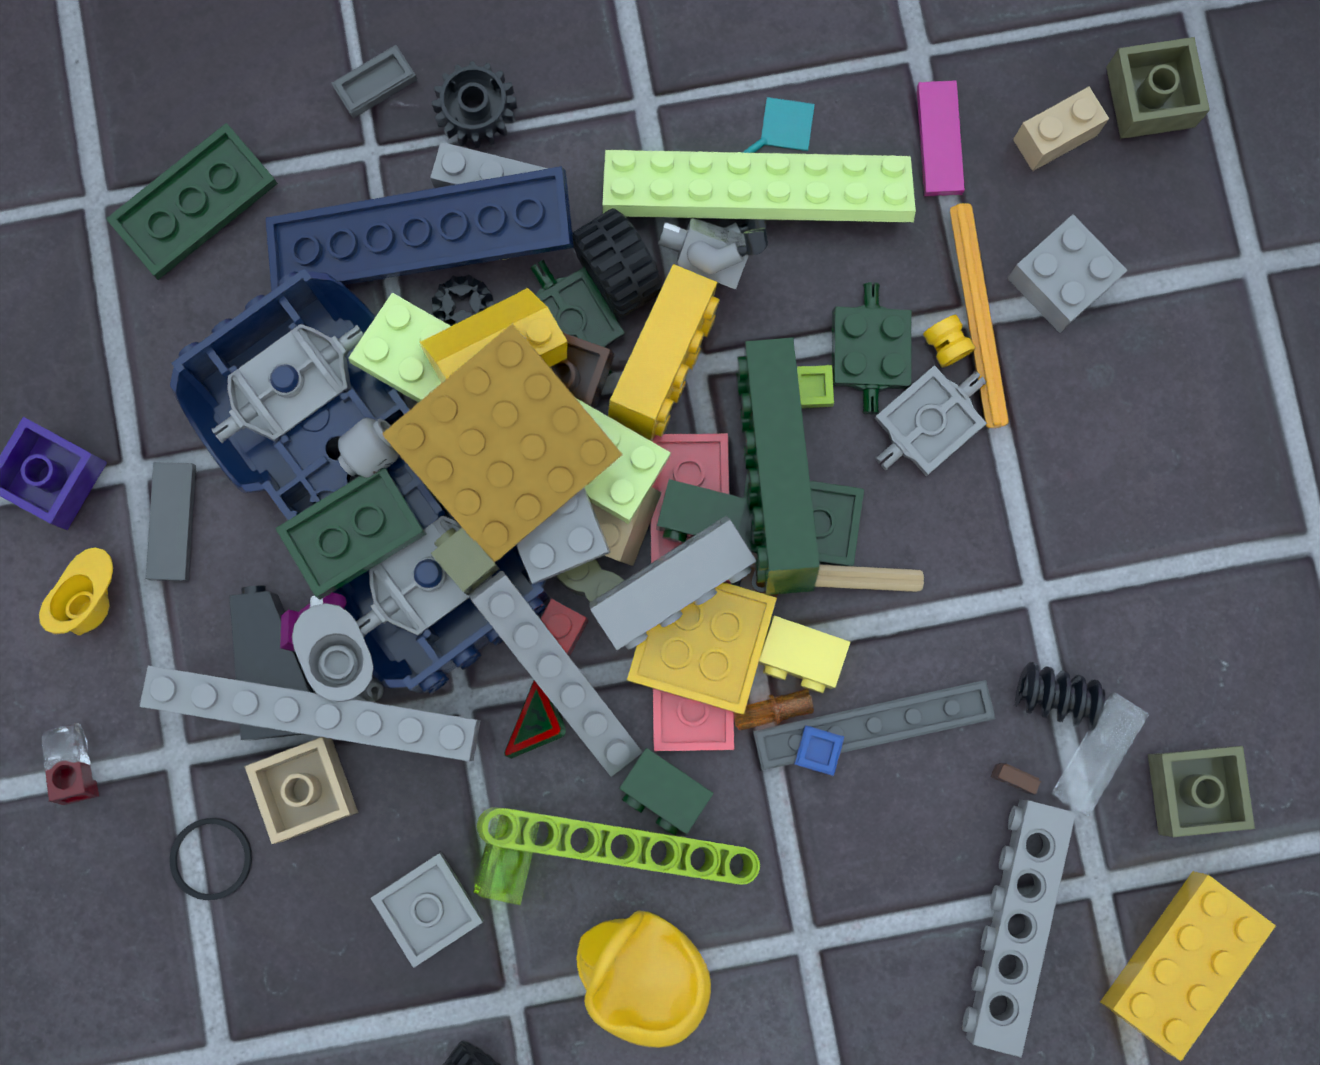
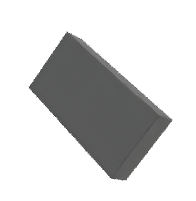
[331,45,417,118]

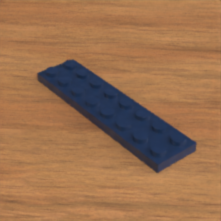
[265,166,574,291]

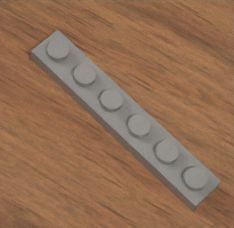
[469,571,643,777]

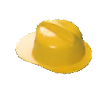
[39,547,113,635]

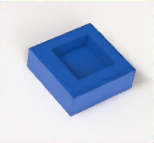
[794,725,844,776]

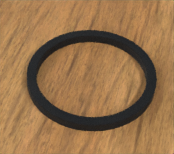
[170,818,252,900]

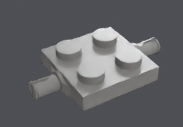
[874,365,987,476]

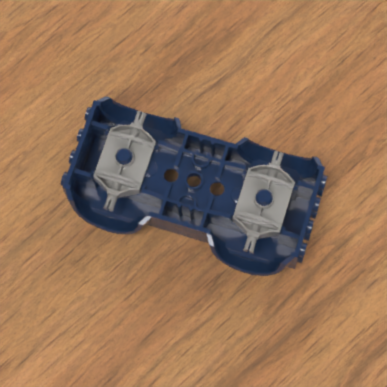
[170,268,549,694]

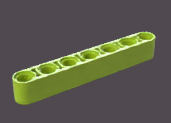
[477,807,760,885]

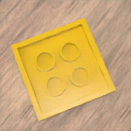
[627,582,777,715]

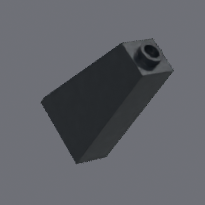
[229,585,316,741]

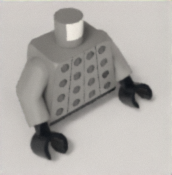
[658,218,768,289]

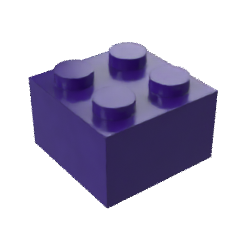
[0,417,107,530]

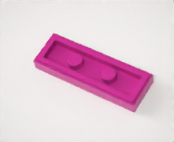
[917,81,965,196]

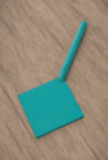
[742,97,815,153]

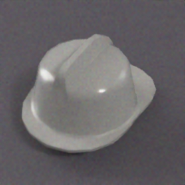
[292,603,373,702]

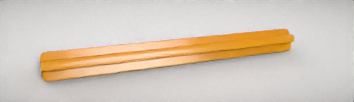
[949,203,1009,429]

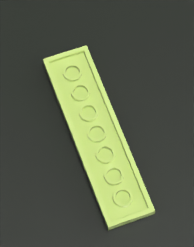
[602,150,916,222]
[348,293,671,524]

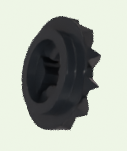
[432,275,494,326]

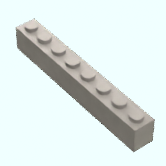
[139,666,481,761]

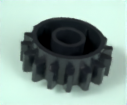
[432,61,517,148]

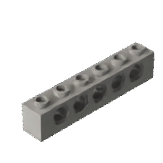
[962,799,1076,1058]

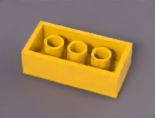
[608,264,720,441]
[1100,871,1276,1061]

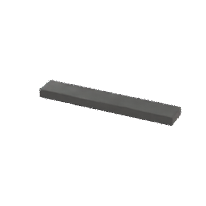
[753,680,996,771]

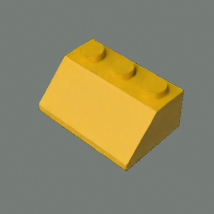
[420,288,568,383]

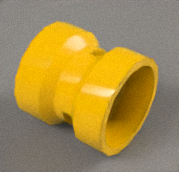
[923,314,976,368]

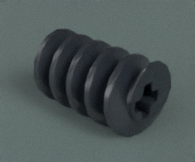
[1014,662,1105,731]

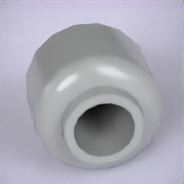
[338,418,399,478]

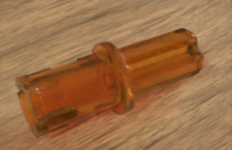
[733,688,814,730]

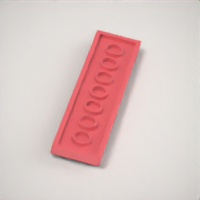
[651,433,734,751]

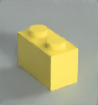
[758,616,850,693]

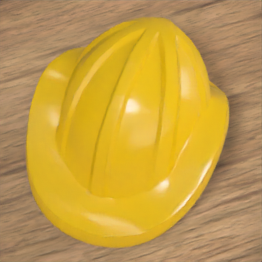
[576,911,711,1048]

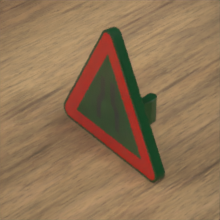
[504,680,566,759]

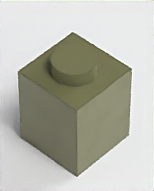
[430,527,499,596]

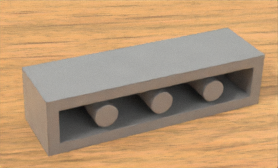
[589,516,756,650]

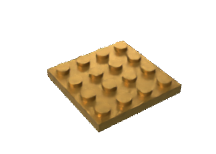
[382,323,623,563]

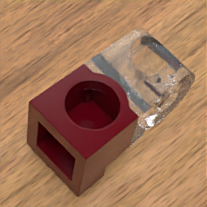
[42,723,99,805]

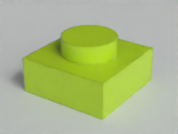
[797,365,834,408]

